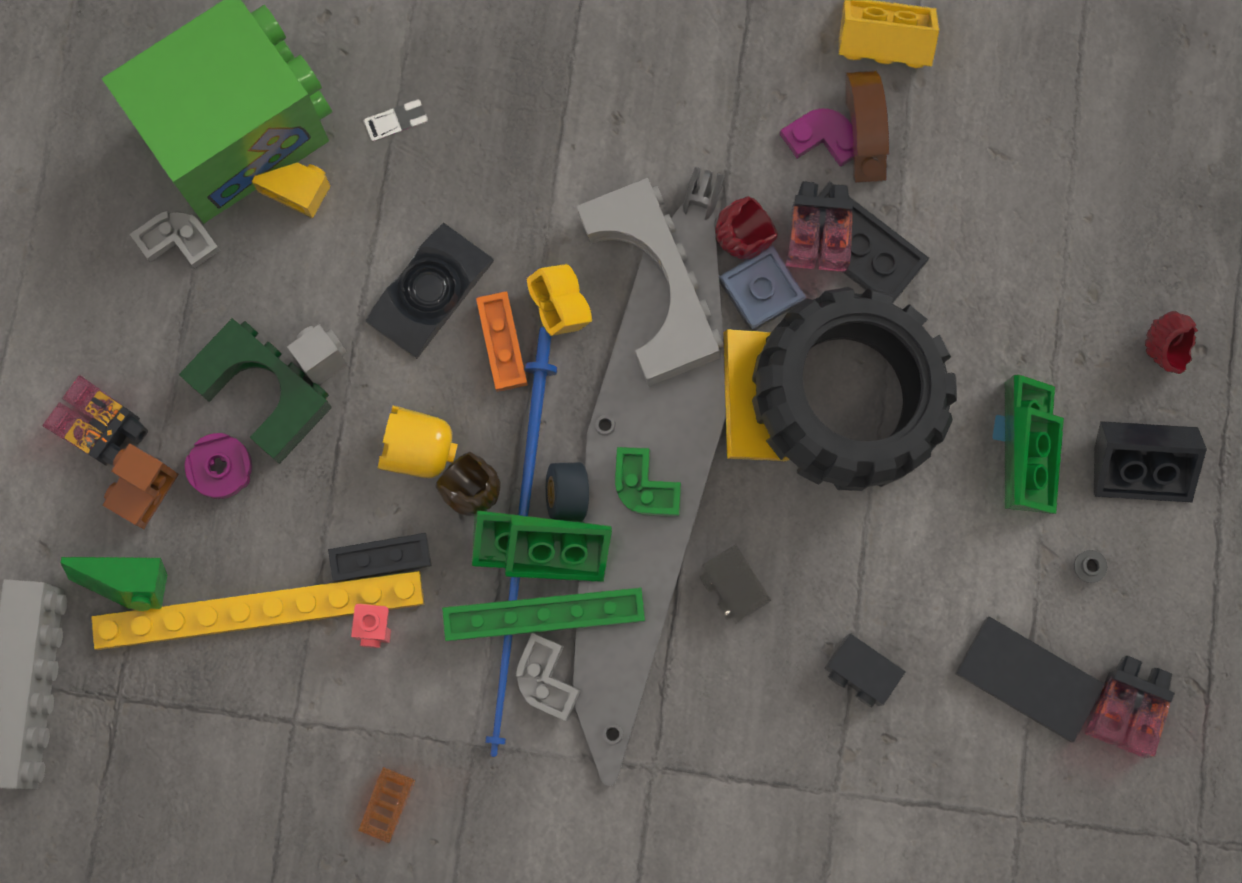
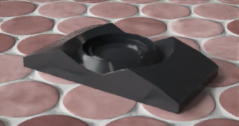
[366,223,494,359]

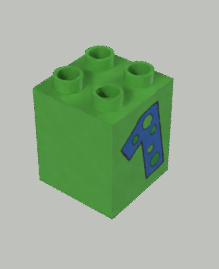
[101,0,332,224]

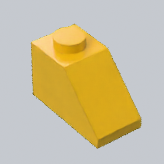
[252,162,331,218]

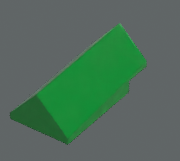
[1005,375,1064,514]
[472,510,612,582]

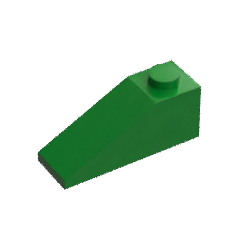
[60,557,167,611]

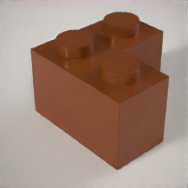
[102,443,179,529]

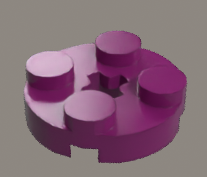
[185,433,252,499]

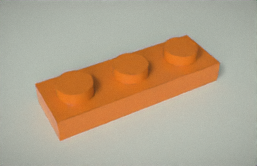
[476,291,528,392]

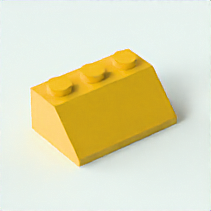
[839,0,939,68]

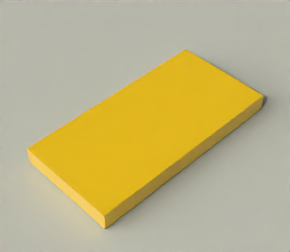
[723,329,789,461]

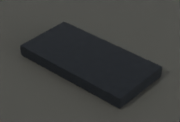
[790,182,929,304]
[955,616,1105,742]

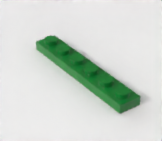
[442,588,645,642]

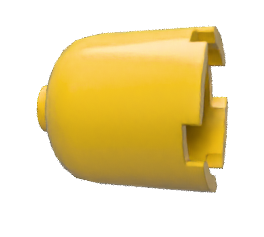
[378,405,458,478]

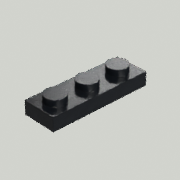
[328,533,432,583]

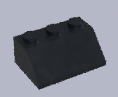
[1094,421,1207,503]

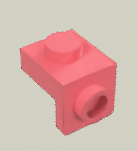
[351,604,391,648]

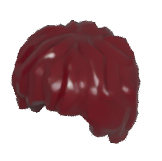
[715,196,778,259]
[1145,311,1198,374]

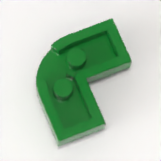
[615,447,681,517]

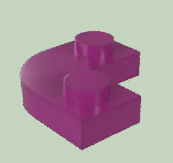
[779,109,853,167]

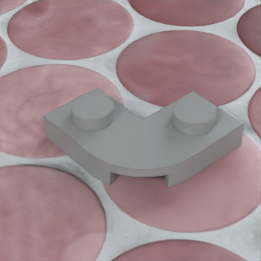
[130,211,220,269]
[516,633,581,721]

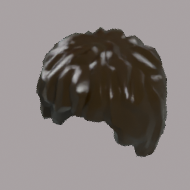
[435,452,501,516]

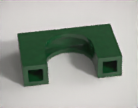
[179,318,332,464]

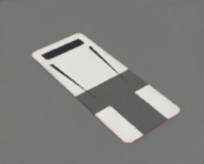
[364,100,427,141]

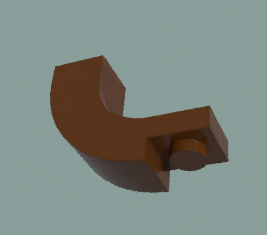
[846,71,889,183]

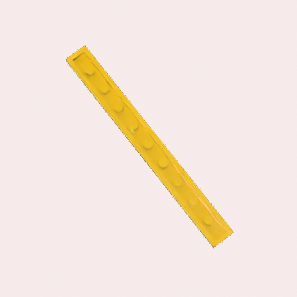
[91,571,424,650]

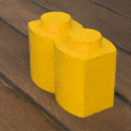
[527,264,592,336]

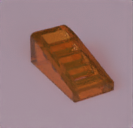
[358,767,416,843]

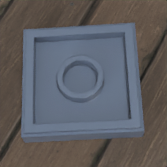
[719,245,806,331]

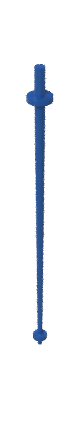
[485,327,557,757]

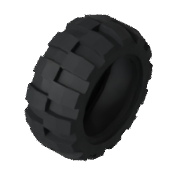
[752,287,957,491]

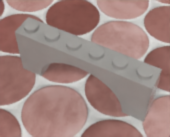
[576,178,724,387]

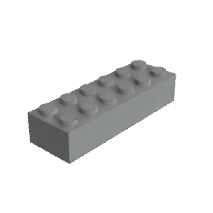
[0,579,67,789]

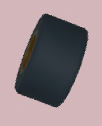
[545,462,589,521]

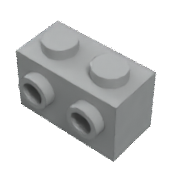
[287,324,348,385]

